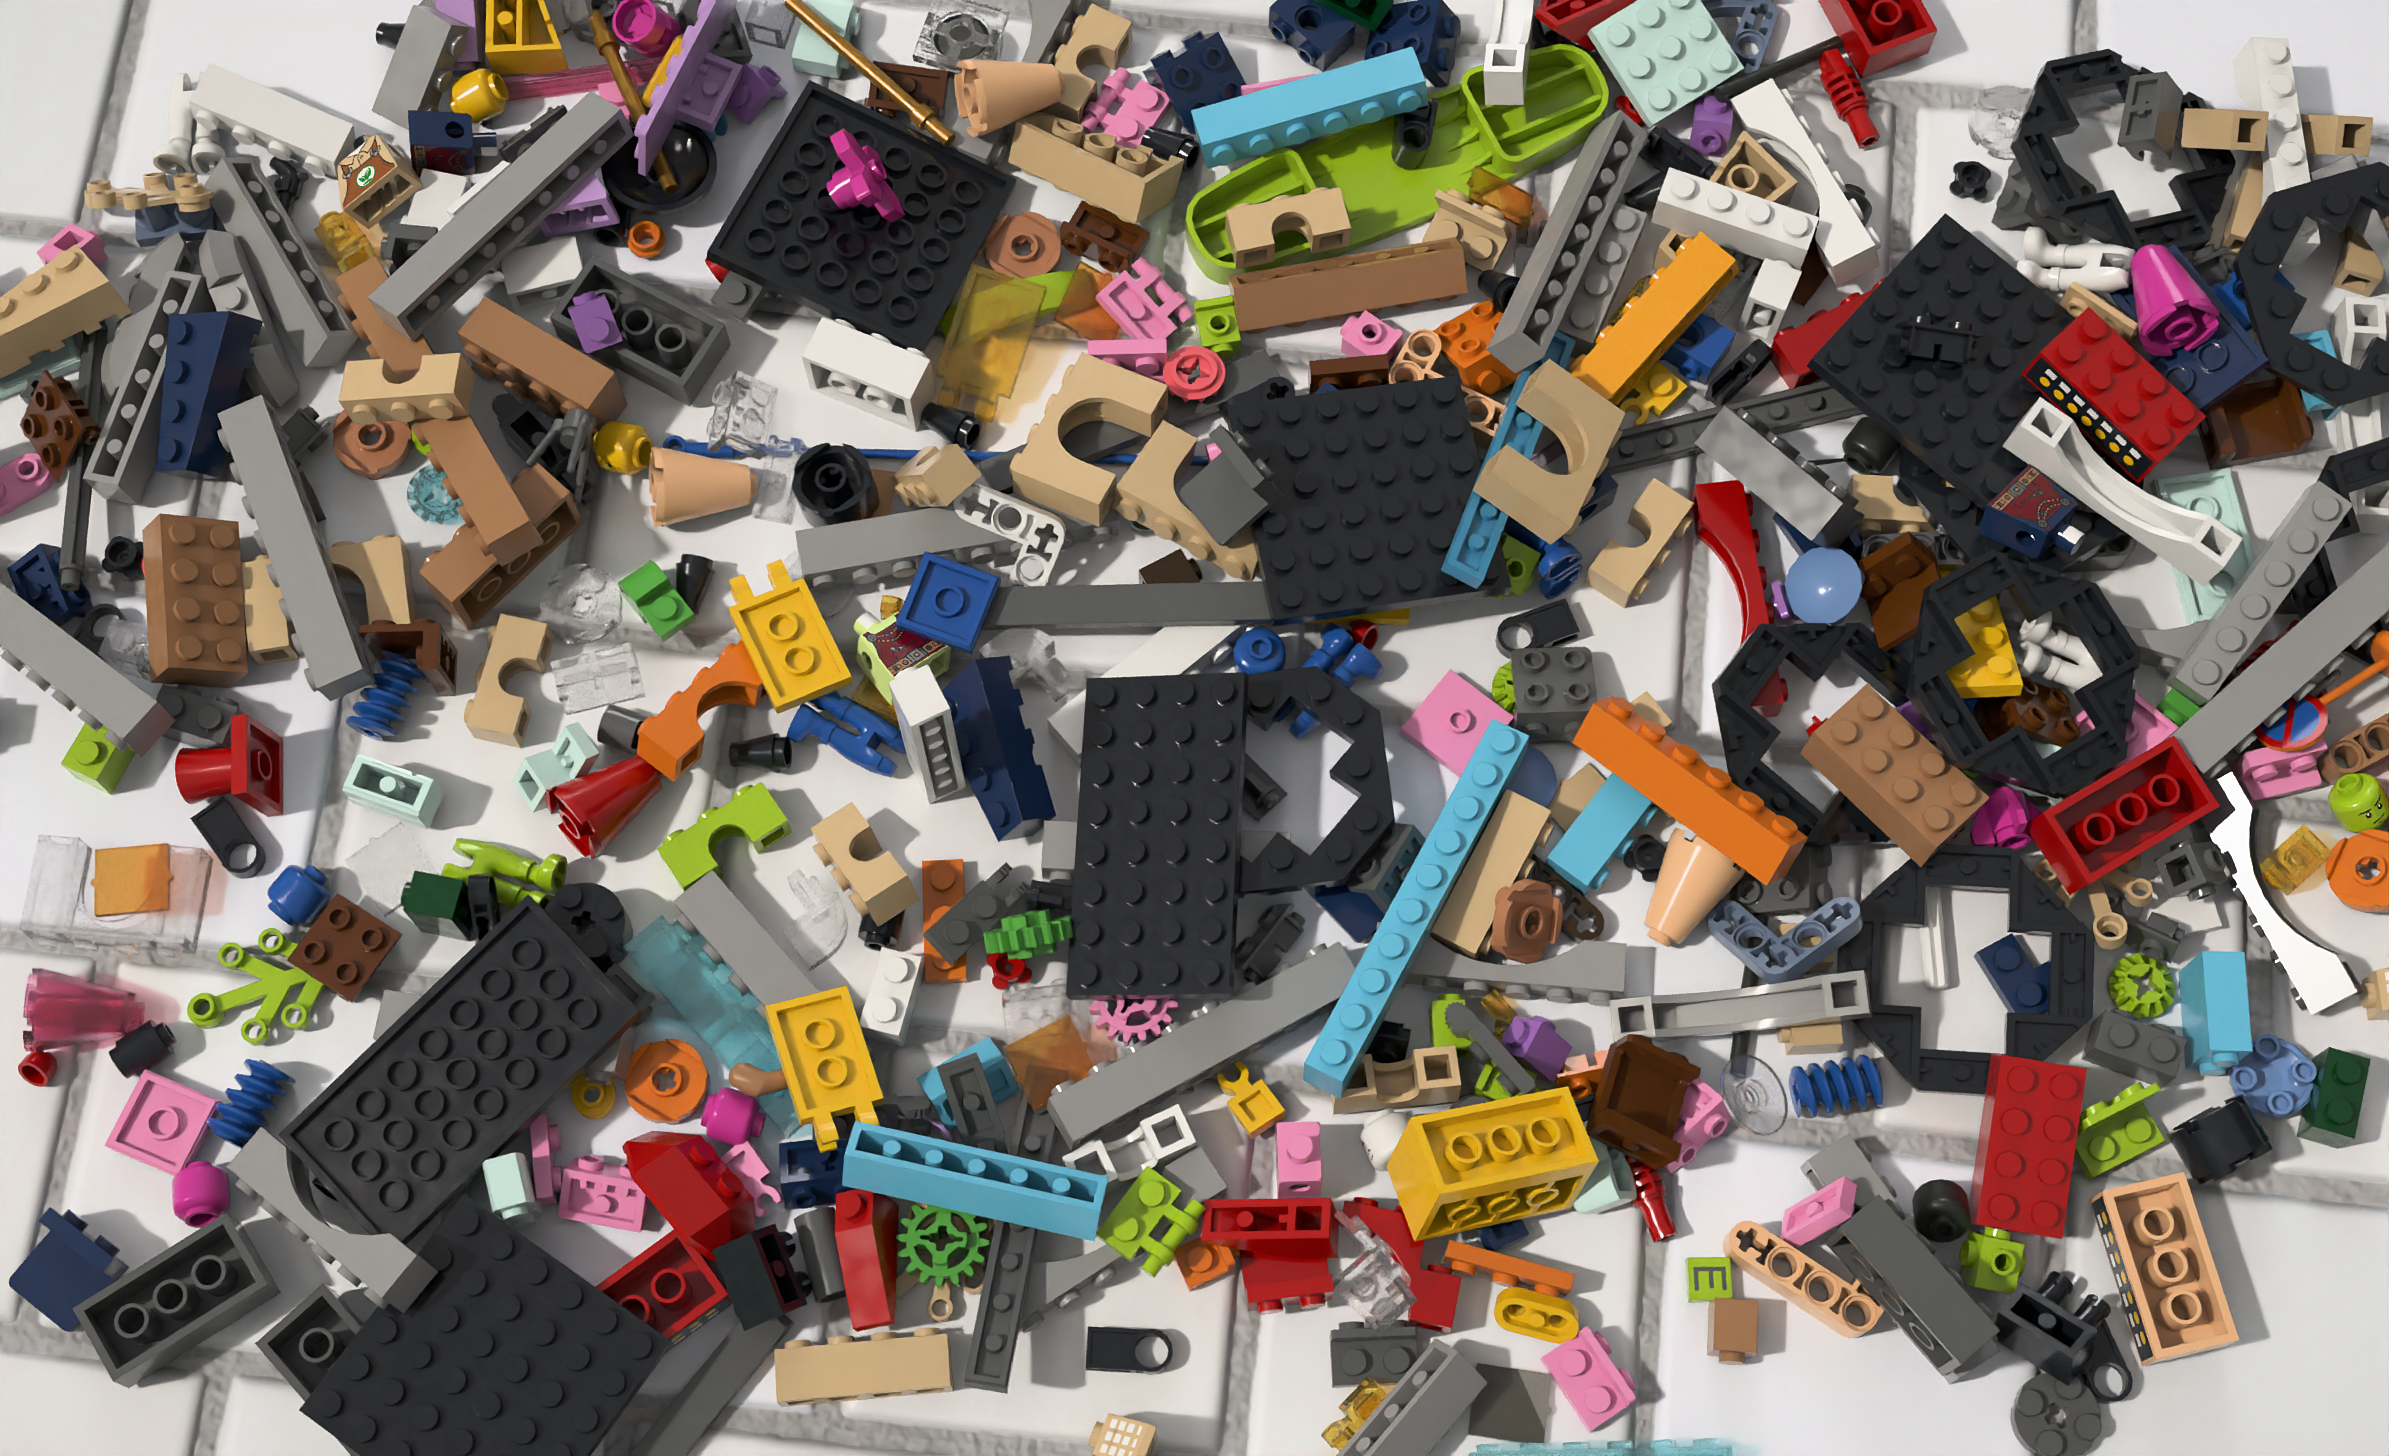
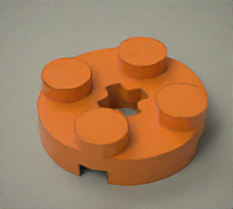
[2325,829,2389,913]
[624,1039,710,1125]

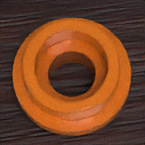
[627,220,666,259]

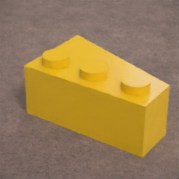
[485,0,570,75]

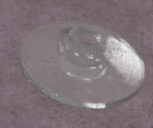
[1720,1054,1788,1136]

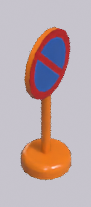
[2253,630,2389,752]

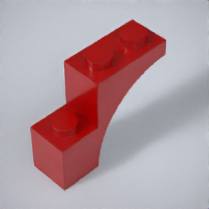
[1340,1197,1461,1334]

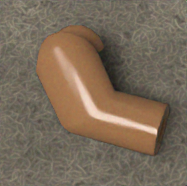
[729,1062,788,1097]

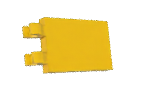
[728,559,852,714]
[765,985,884,1153]

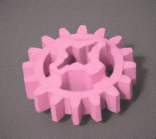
[1089,999,1178,1046]

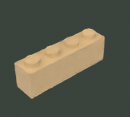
[1431,789,1555,961]
[774,1328,954,1407]

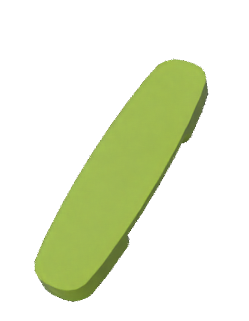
[1185,44,1609,285]

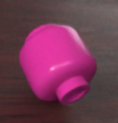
[701,1087,767,1146]
[172,1161,230,1228]

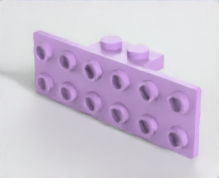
[634,0,743,176]

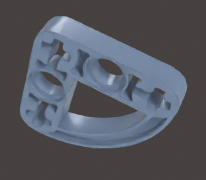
[1701,0,1779,99]

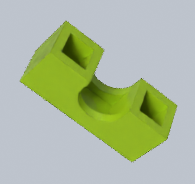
[657,782,792,892]

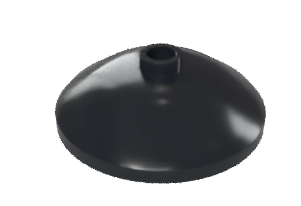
[601,119,717,216]

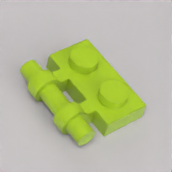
[1096,1165,1205,1278]

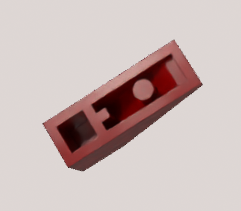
[835,1189,899,1332]
[1201,1198,1339,1259]

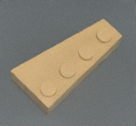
[1008,111,1184,224]
[1653,130,1798,271]
[0,244,132,379]

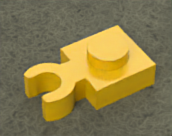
[1620,362,1688,427]
[1217,1061,1286,1139]

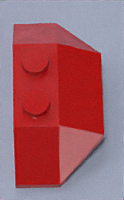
[1535,0,1637,51]
[622,1131,756,1262]

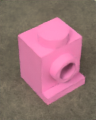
[37,223,108,267]
[1340,310,1404,363]

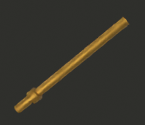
[784,0,956,147]
[587,10,679,195]

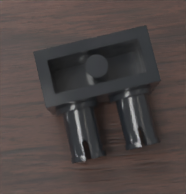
[712,1224,812,1331]
[1996,1271,2111,1386]

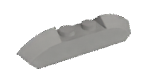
[199,229,298,408]
[101,230,197,404]

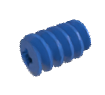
[345,650,426,741]
[1789,1055,1883,1118]
[206,1059,296,1149]

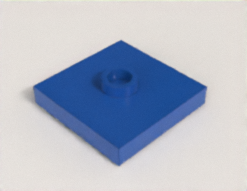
[895,551,1001,654]

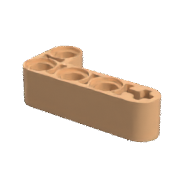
[1388,329,1505,451]
[1723,1221,1884,1338]

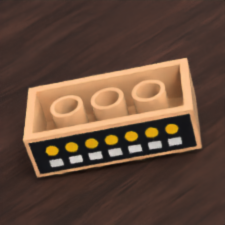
[2089,1172,2239,1366]

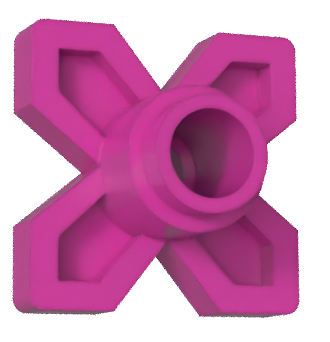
[826,129,905,223]

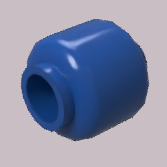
[1233,628,1286,675]
[267,864,331,926]

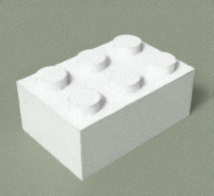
[802,317,936,432]

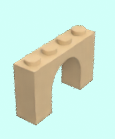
[2181,108,2373,157]
[2220,155,2389,297]
[1009,352,1168,527]
[1472,359,1625,545]
[1112,420,1260,582]
[241,534,417,666]

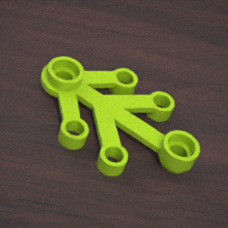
[187,928,326,1046]

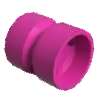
[612,0,681,61]

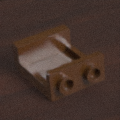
[2197,377,2314,470]
[1586,1034,1701,1170]

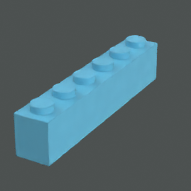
[1191,46,1428,169]
[842,1121,1108,1242]

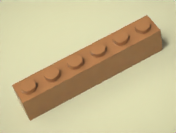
[1228,237,1468,334]

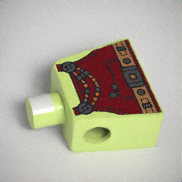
[853,612,951,705]

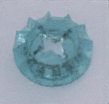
[407,464,463,525]

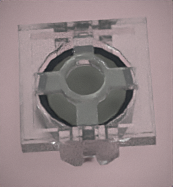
[912,0,1009,79]

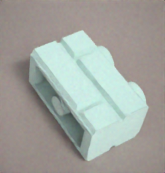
[342,754,444,829]

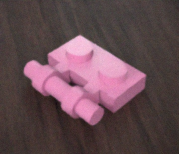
[1079,67,1172,149]
[1095,256,1194,339]

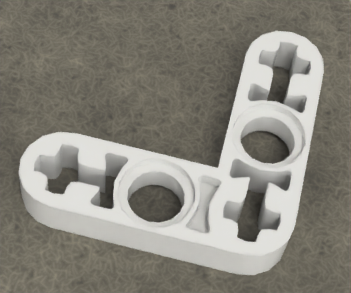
[954,483,1066,587]

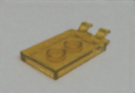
[935,264,1047,423]

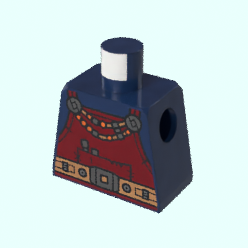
[408,110,497,178]
[1978,464,2086,559]

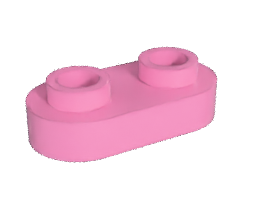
[0,453,54,516]

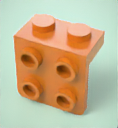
[1433,300,1519,397]

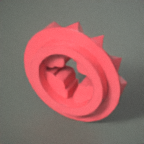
[1163,346,1225,404]

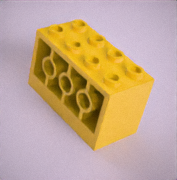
[1386,1086,1599,1242]

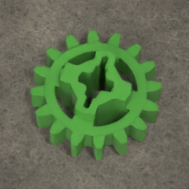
[983,909,1074,960]
[896,1204,991,1290]

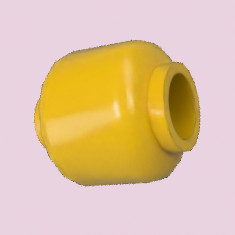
[449,68,509,125]
[592,421,654,476]

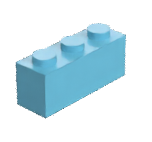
[1545,772,1659,897]

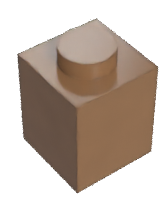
[1707,1297,1758,1365]

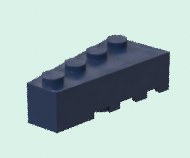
[156,311,263,479]
[941,655,1056,842]

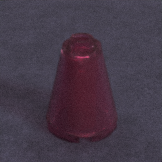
[23,967,145,1052]

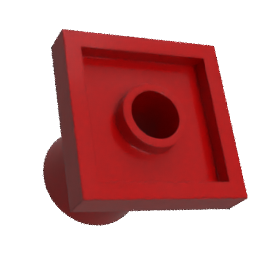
[175,714,283,817]

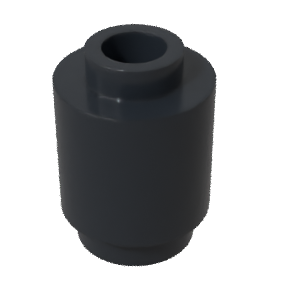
[858,909,906,951]
[109,1019,177,1079]

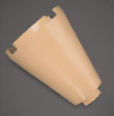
[954,59,1065,137]
[649,447,758,527]
[1644,828,1746,947]

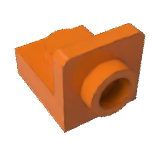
[1173,1236,1240,1291]

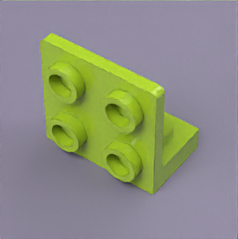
[2074,1082,2165,1181]

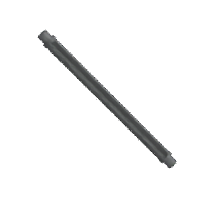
[59,319,108,591]

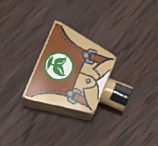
[337,135,423,229]

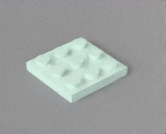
[1587,0,1744,129]

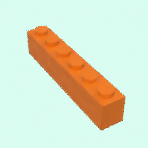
[1572,696,1808,886]

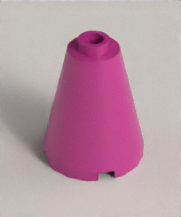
[2130,244,2220,356]

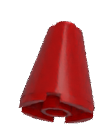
[545,755,664,859]

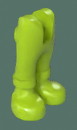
[441,838,568,910]

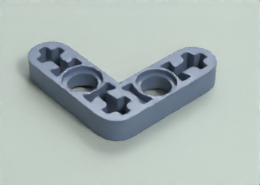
[1706,897,1863,984]

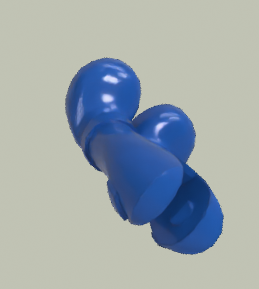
[1503,516,1583,600]
[1276,622,1384,739]
[787,690,906,778]

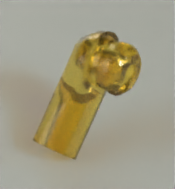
[1480,989,1518,1042]

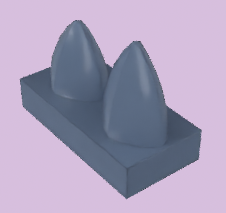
[134,203,217,247]

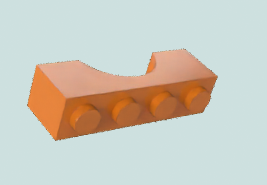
[637,640,768,782]

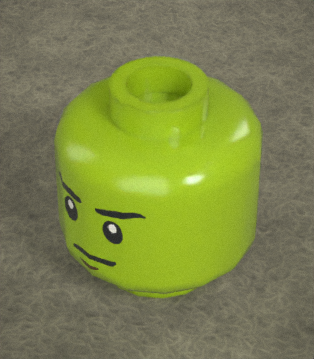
[2328,773,2389,833]

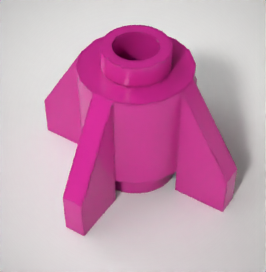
[1970,787,2042,850]

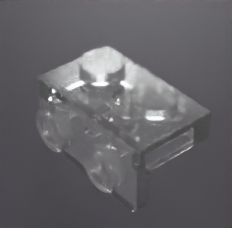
[706,370,778,460]
[1002,978,1091,1051]

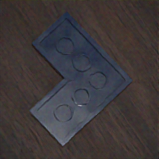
[2109,244,2271,413]

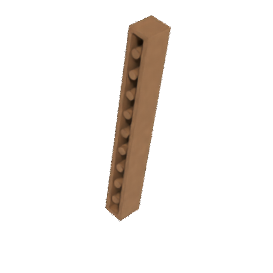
[335,255,544,566]

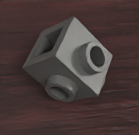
[2154,838,2228,901]

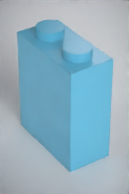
[2178,951,2253,1076]

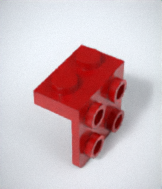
[1239,1249,1334,1315]

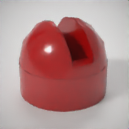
[1345,619,1379,651]
[18,1050,57,1087]

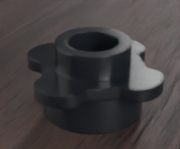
[1949,161,1991,201]
[102,536,144,579]
[1623,834,1666,882]

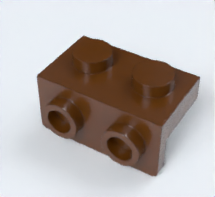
[864,61,950,118]
[1060,200,1150,274]

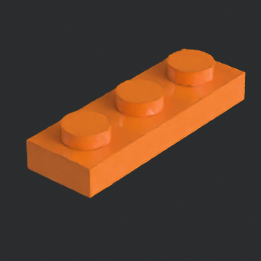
[922,859,967,984]
[1442,1239,1575,1298]

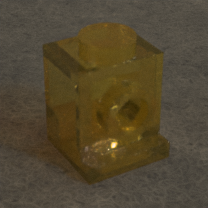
[314,211,377,274]
[2259,824,2334,896]

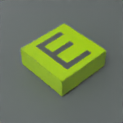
[1685,1257,1733,1303]

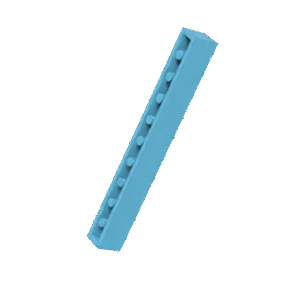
[1303,718,1529,1099]

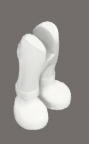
[153,72,226,176]
[2016,226,2136,293]
[2013,611,2103,690]

